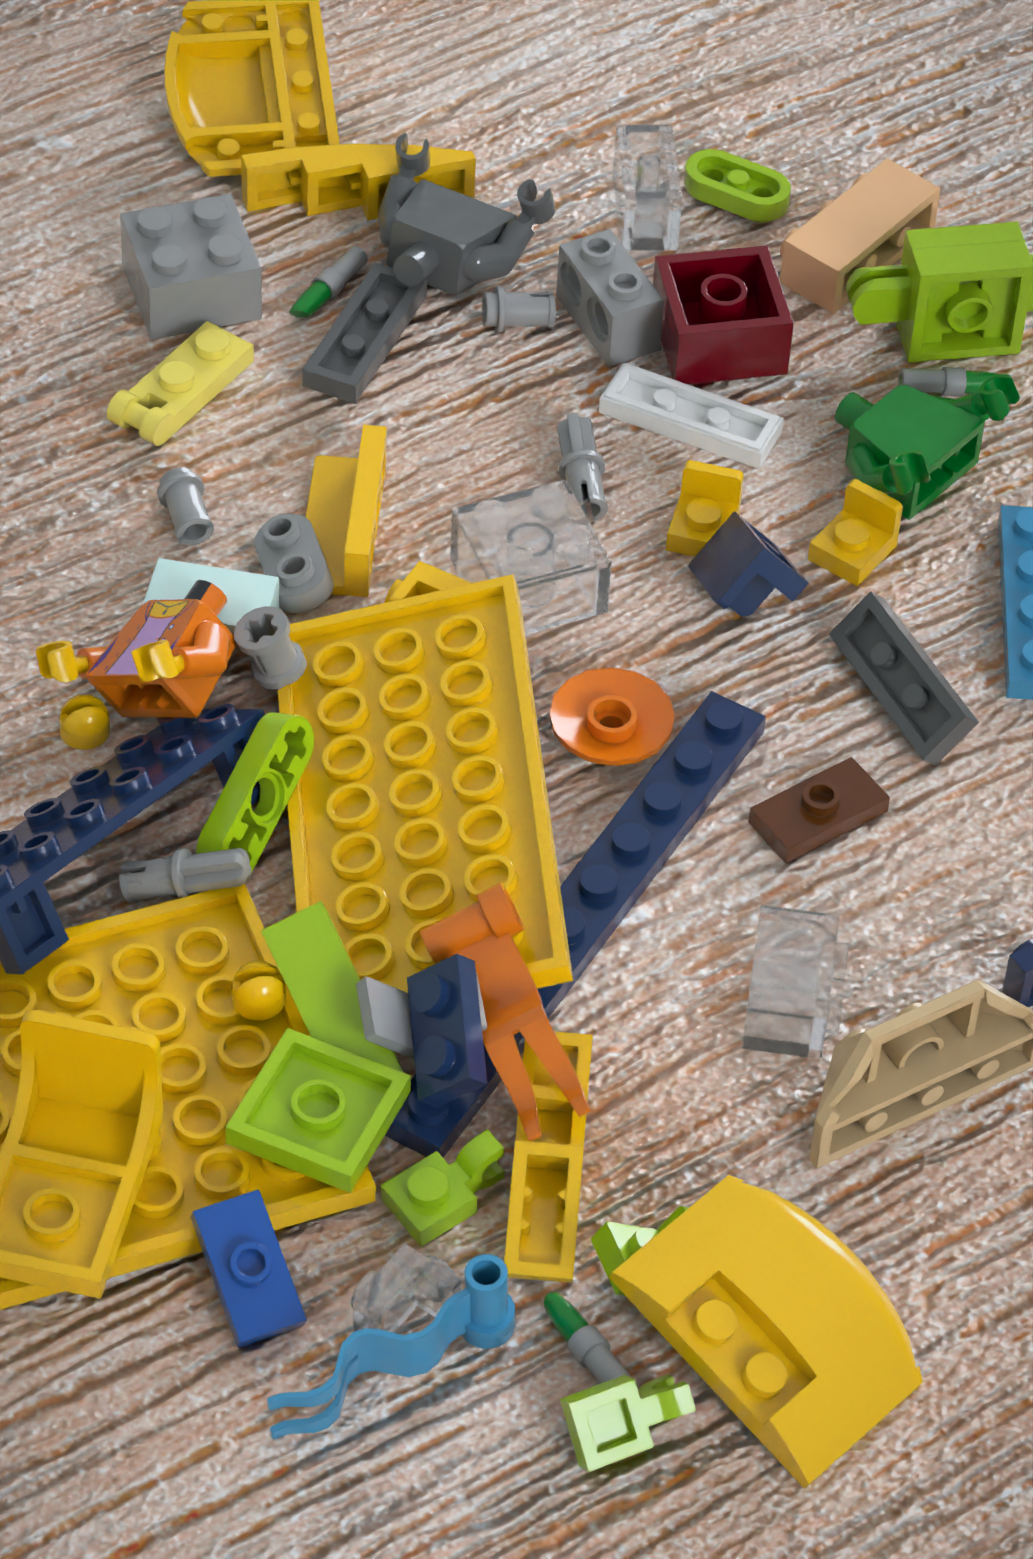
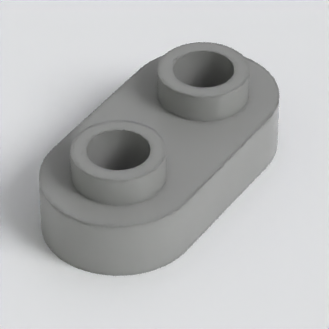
[254,514,334,613]

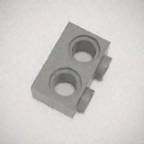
[556,229,664,367]

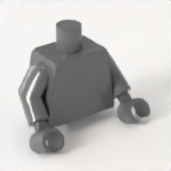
[378,133,555,294]

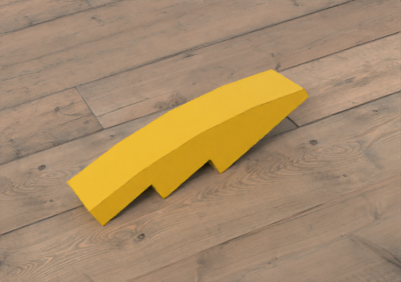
[241,144,476,221]
[504,1031,593,1283]

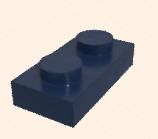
[407,954,488,1108]

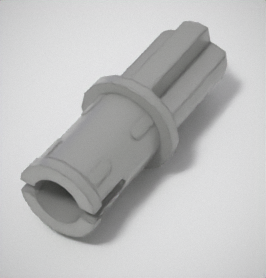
[557,413,608,523]
[119,848,252,903]

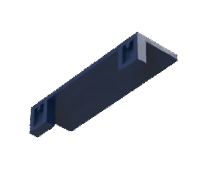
[0,704,265,975]

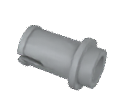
[482,286,556,332]
[157,467,214,546]

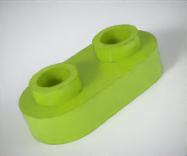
[684,149,791,223]

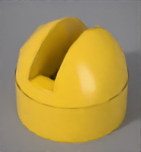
[59,694,110,750]
[231,960,285,1021]

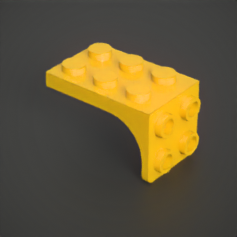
[0,1010,163,1299]

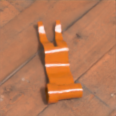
[420,882,591,1141]

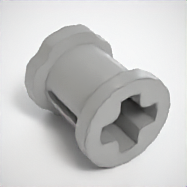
[234,606,307,690]

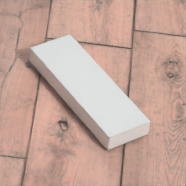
[599,362,784,469]

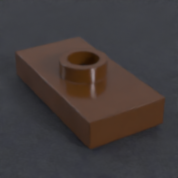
[748,757,890,864]

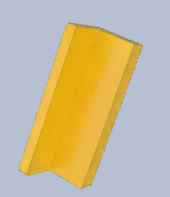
[306,425,387,597]

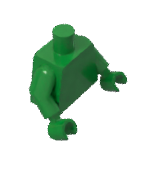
[835,374,1020,520]

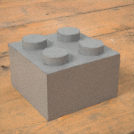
[120,194,262,340]

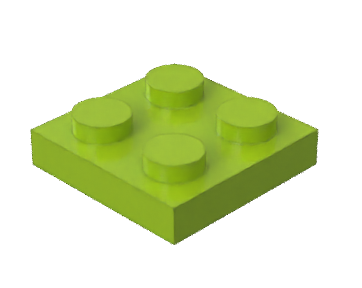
[225,1028,411,1193]

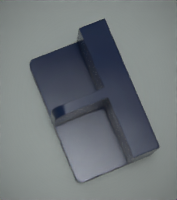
[688,511,809,616]

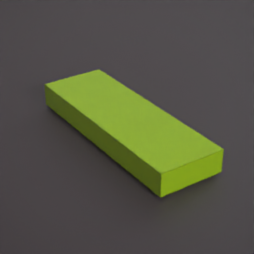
[261,901,405,1073]

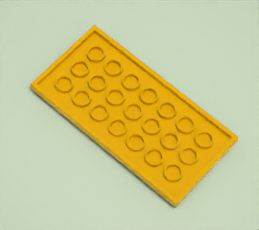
[278,574,573,993]

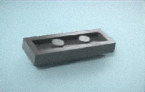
[302,262,427,404]
[829,591,979,766]

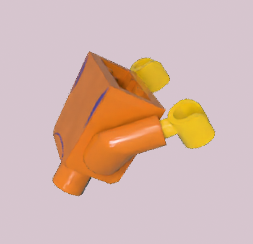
[35,580,236,718]

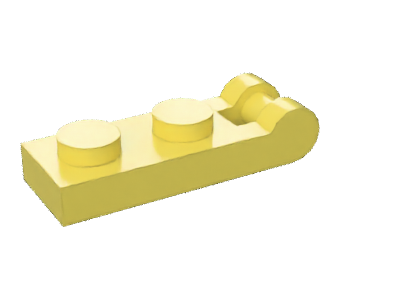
[106,321,254,446]

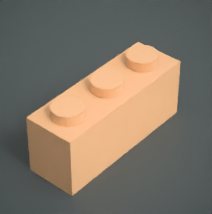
[780,158,941,314]

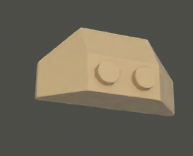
[809,980,1033,1169]

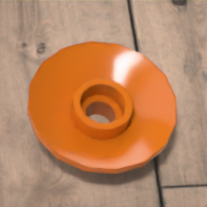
[549,667,675,766]

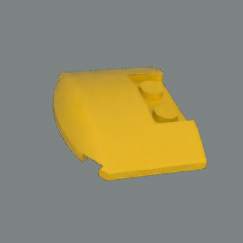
[164,0,340,177]
[609,1175,923,1489]

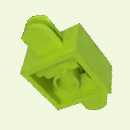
[846,221,1033,363]

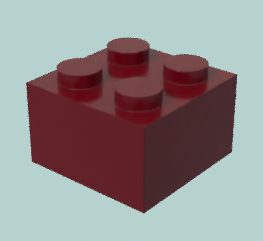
[653,245,794,385]

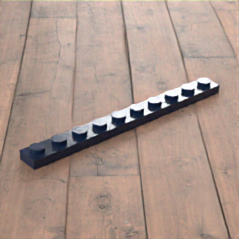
[385,691,766,1158]

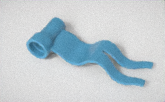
[267,1254,515,1439]

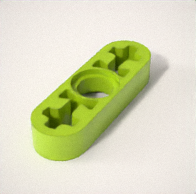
[196,712,314,871]

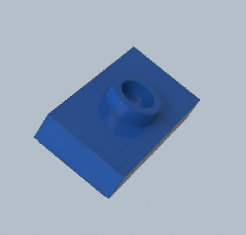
[191,1189,307,1348]

